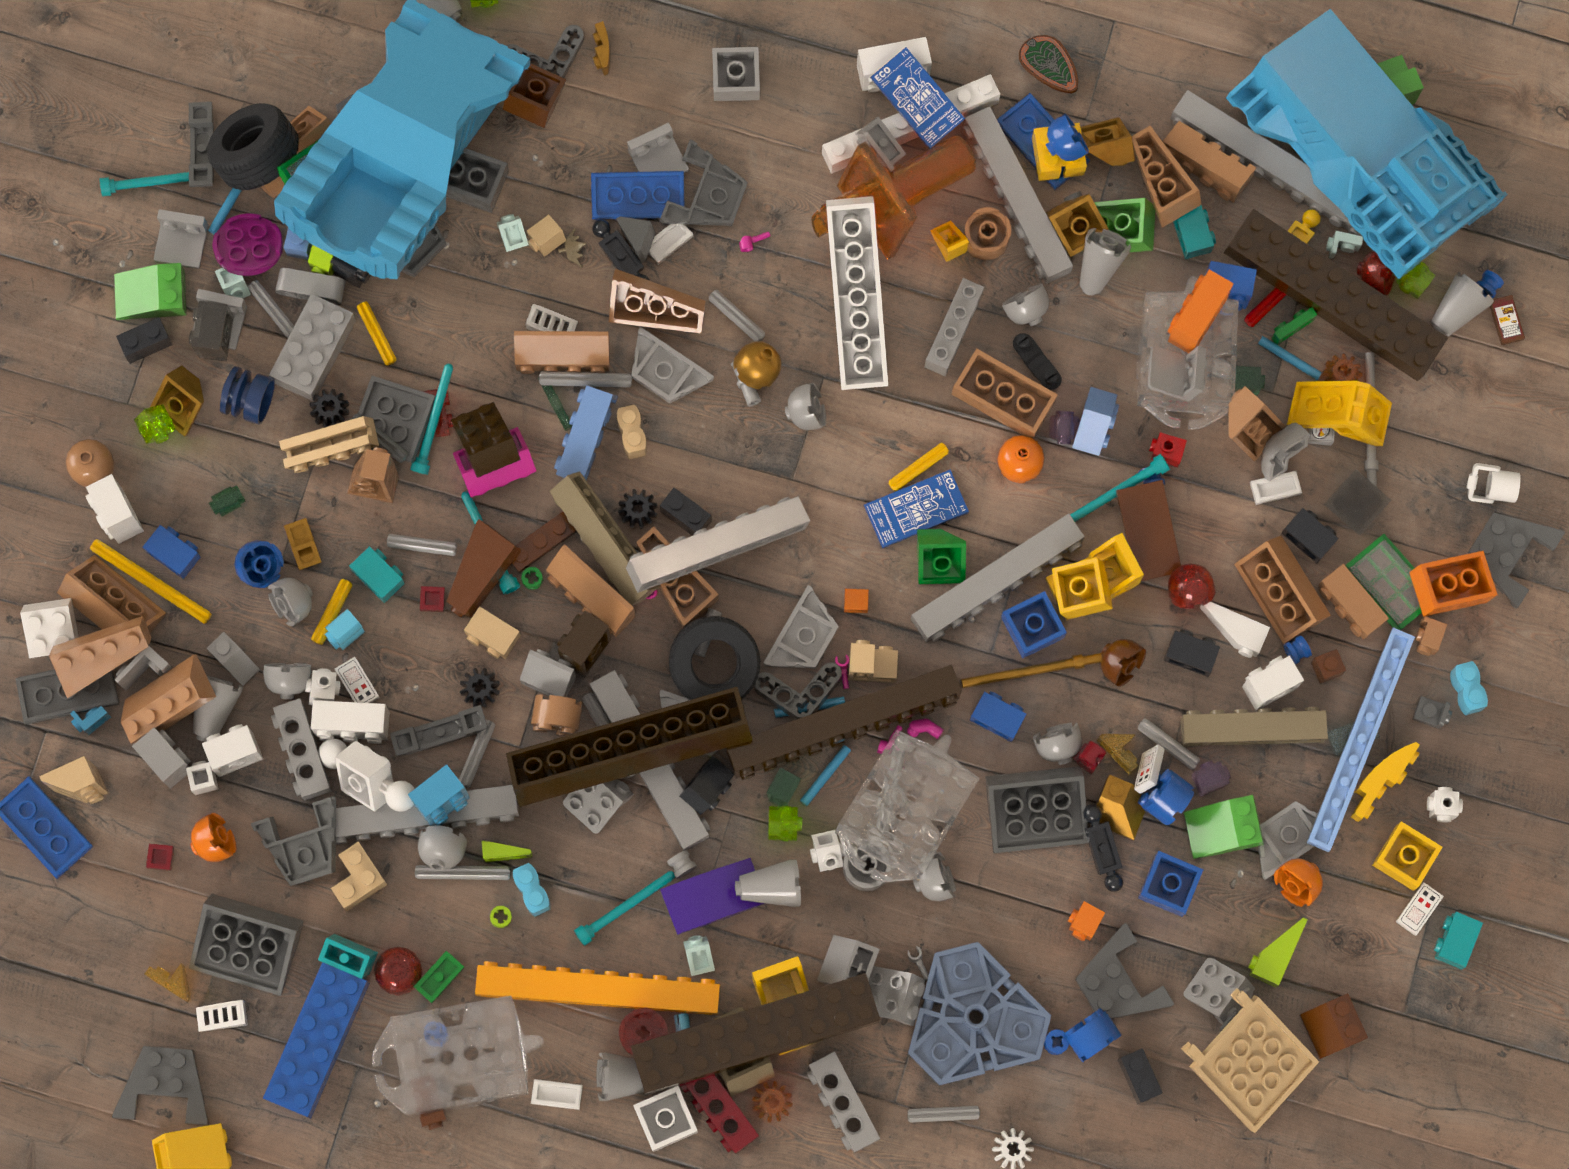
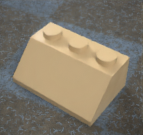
[39,756,108,804]

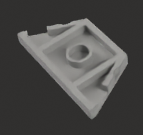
[631,327,714,404]
[763,585,839,669]
[1258,801,1341,880]

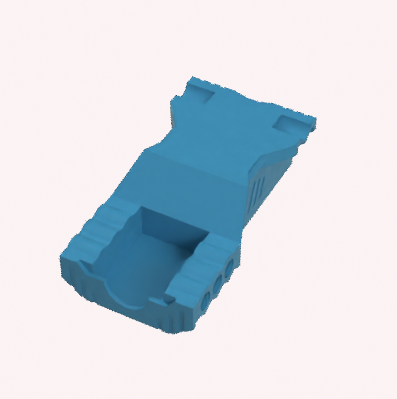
[274,0,530,279]
[1226,9,1508,279]

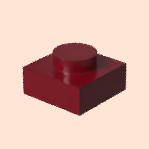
[420,586,445,612]
[146,844,174,871]

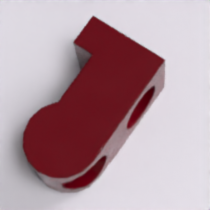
[1072,741,1106,775]

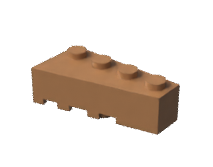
[1163,121,1256,203]
[1132,126,1201,228]
[609,269,706,333]
[347,447,399,503]
[636,527,719,629]
[49,616,152,698]

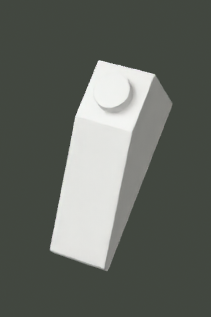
[1200,599,1270,658]

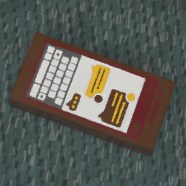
[1490,295,1525,345]

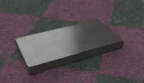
[15,669,119,725]

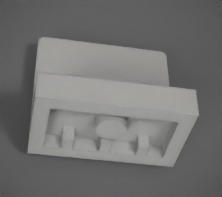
[627,123,689,173]
[154,209,209,269]
[190,289,247,350]
[115,646,172,691]

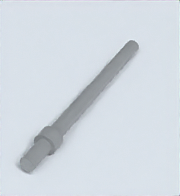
[1364,352,1379,490]

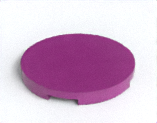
[212,213,283,276]

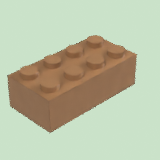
[951,348,1058,439]

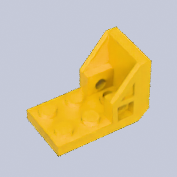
[1287,381,1392,446]
[1045,533,1144,621]
[752,956,823,1056]

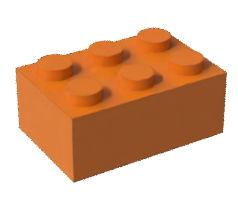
[1167,269,1234,354]
[1409,551,1498,617]

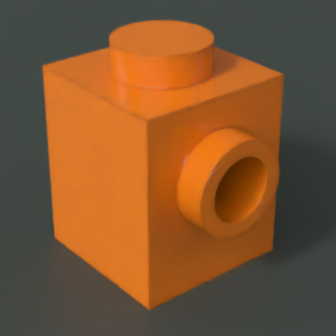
[1068,901,1105,941]

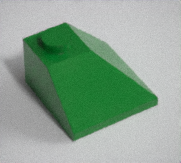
[917,529,966,584]

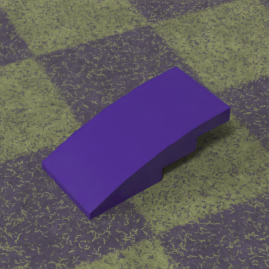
[660,858,766,935]

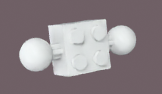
[318,738,414,812]

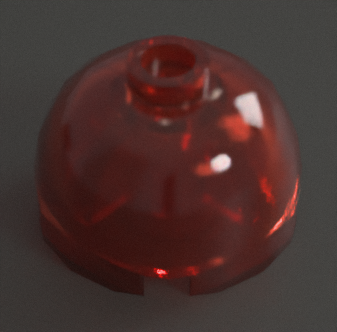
[1357,250,1395,295]
[1168,563,1216,609]
[374,946,423,996]

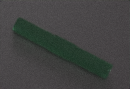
[538,377,573,431]

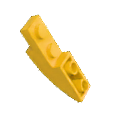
[1351,742,1420,822]

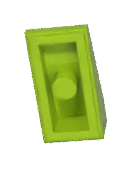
[482,841,533,862]

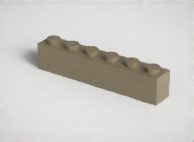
[549,471,660,606]
[1180,707,1328,747]

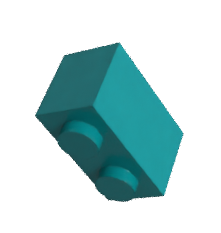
[1173,205,1216,260]
[349,546,405,603]
[1434,912,1483,970]
[318,934,378,979]

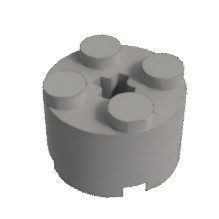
[843,840,892,892]

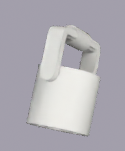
[1466,463,1520,504]

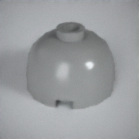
[1002,284,1049,327]
[785,383,826,430]
[268,578,313,626]
[263,663,311,699]
[1033,722,1082,765]
[418,825,467,871]
[913,852,956,901]

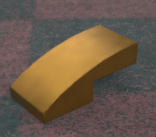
[284,518,322,570]

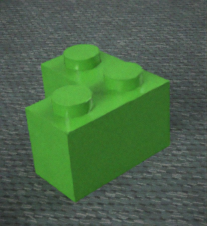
[1377,55,1424,105]

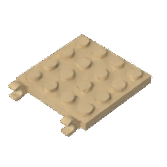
[1181,988,1319,1133]

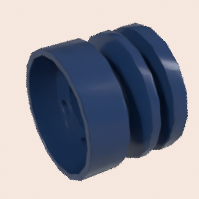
[220,366,275,425]

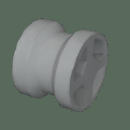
[667,850,697,879]

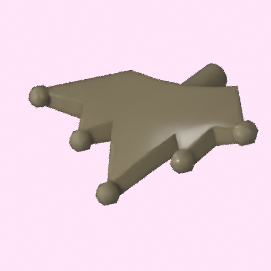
[558,228,587,268]

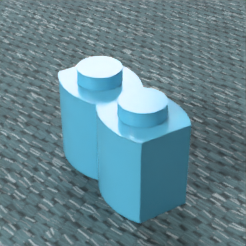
[325,609,365,650]
[1450,661,1488,715]
[513,863,550,917]

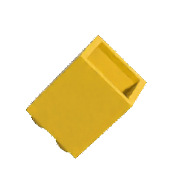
[152,1123,232,1169]

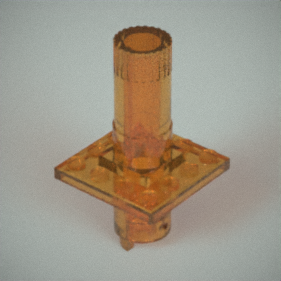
[811,135,976,260]

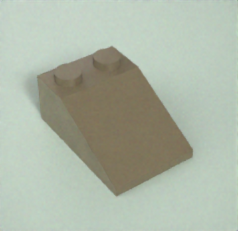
[708,1006,775,1097]

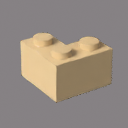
[848,640,898,683]
[331,841,387,911]

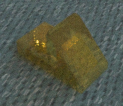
[1096,733,1138,775]
[144,963,191,1003]

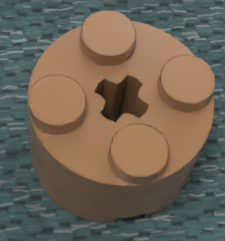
[964,207,1011,260]
[531,695,582,737]

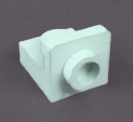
[497,214,529,252]
[1326,231,1363,259]
[215,268,251,298]
[683,935,715,976]

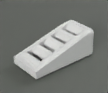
[526,304,578,331]
[196,1000,248,1032]

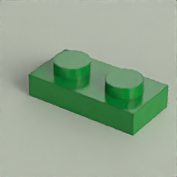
[1271,307,1317,345]
[414,951,465,1004]

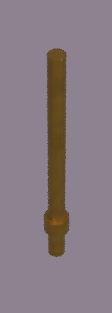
[961,653,1102,688]

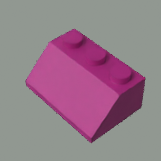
[453,427,536,497]

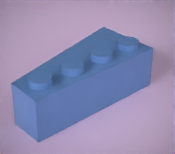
[554,385,618,481]

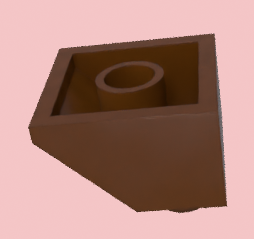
[503,63,566,128]
[1300,993,1368,1059]

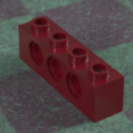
[679,1074,759,1154]

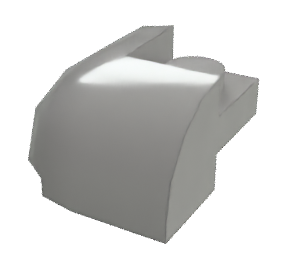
[1261,423,1309,482]

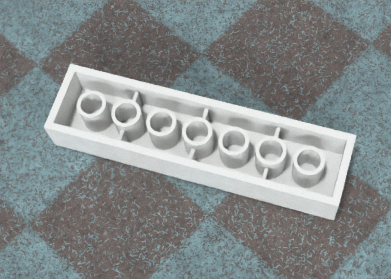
[826,196,888,390]

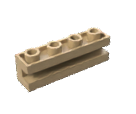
[279,416,379,473]

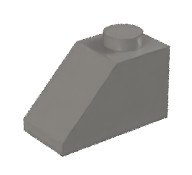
[207,632,260,686]

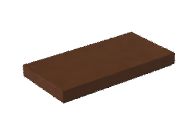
[1116,480,1183,582]

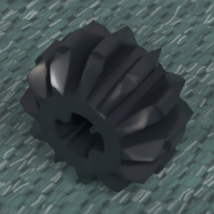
[310,389,350,428]
[618,489,658,529]
[460,668,500,708]

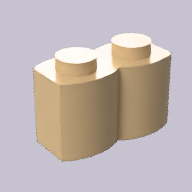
[617,405,647,459]

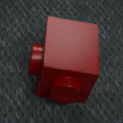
[1149,432,1187,468]

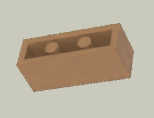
[1318,564,1389,640]

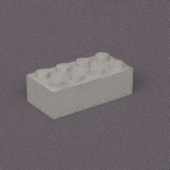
[269,294,356,402]

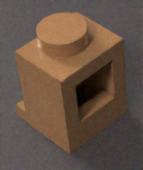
[1415,616,1447,656]

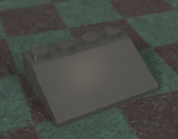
[985,766,1088,853]
[189,894,304,996]

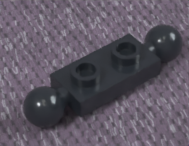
[592,219,650,281]
[1083,804,1124,892]

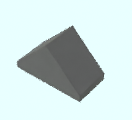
[616,216,656,263]

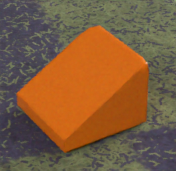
[844,589,869,613]

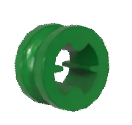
[521,567,543,590]

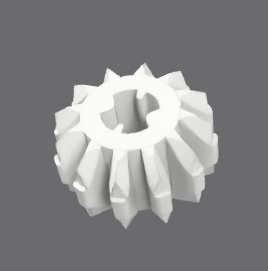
[992,1128,1034,1169]

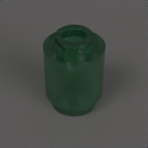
[209,485,246,517]

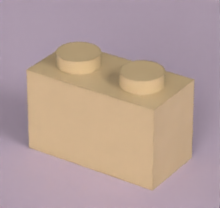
[464,606,521,659]

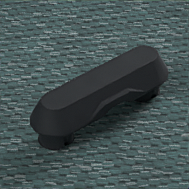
[1013,333,1062,390]

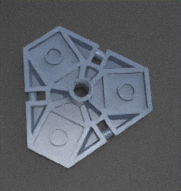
[908,942,1051,1086]

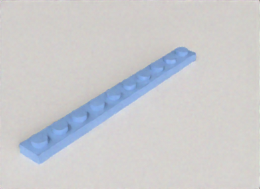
[1307,628,1415,852]

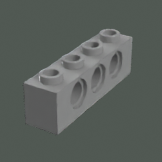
[924,278,984,377]
[271,699,332,801]
[807,1051,880,1153]

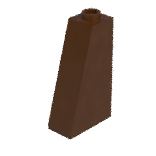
[446,519,521,618]

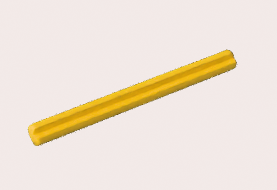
[90,539,212,624]

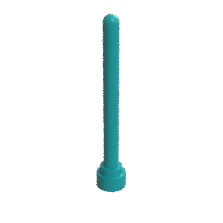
[100,172,189,197]
[410,363,453,475]
[1070,454,1171,522]
[461,491,520,595]
[574,871,675,946]

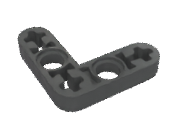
[506,25,584,78]
[754,663,842,720]

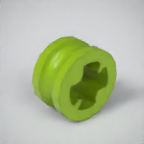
[490,906,512,928]

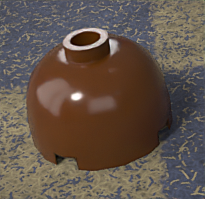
[1101,639,1147,687]

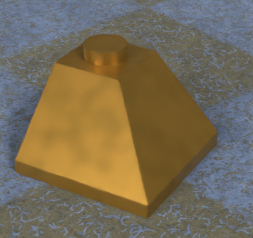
[1080,117,1135,166]
[1046,194,1109,257]
[150,365,204,437]
[1096,774,1146,841]

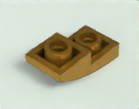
[592,21,610,76]

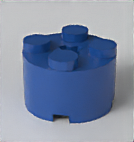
[1138,769,1194,825]
[1065,1008,1122,1062]

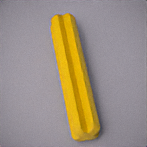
[357,301,396,366]
[888,443,949,492]
[311,579,352,645]

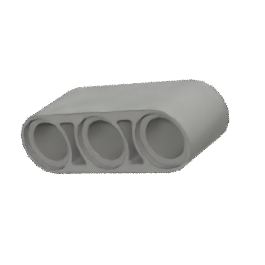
[275,268,346,305]

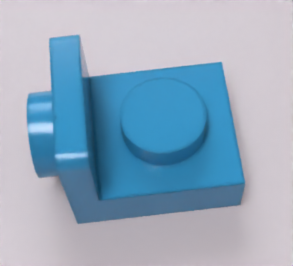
[70,706,111,735]

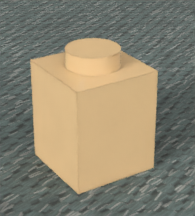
[527,215,566,257]

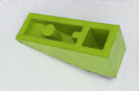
[1248,918,1308,988]

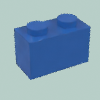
[143,525,201,579]
[970,691,1026,743]

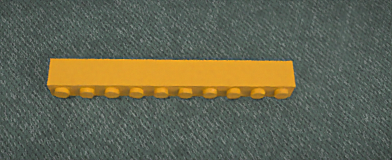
[475,961,720,1016]

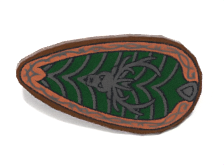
[1019,35,1078,94]

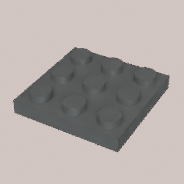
[358,376,436,463]

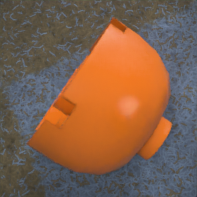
[997,435,1045,483]
[190,813,237,862]
[1274,858,1323,907]

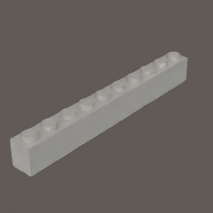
[1170,90,1365,241]

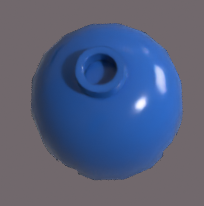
[1046,113,1089,161]
[234,540,284,588]

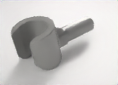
[908,946,929,980]

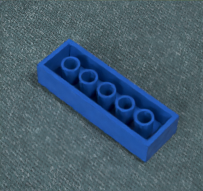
[263,962,370,1119]

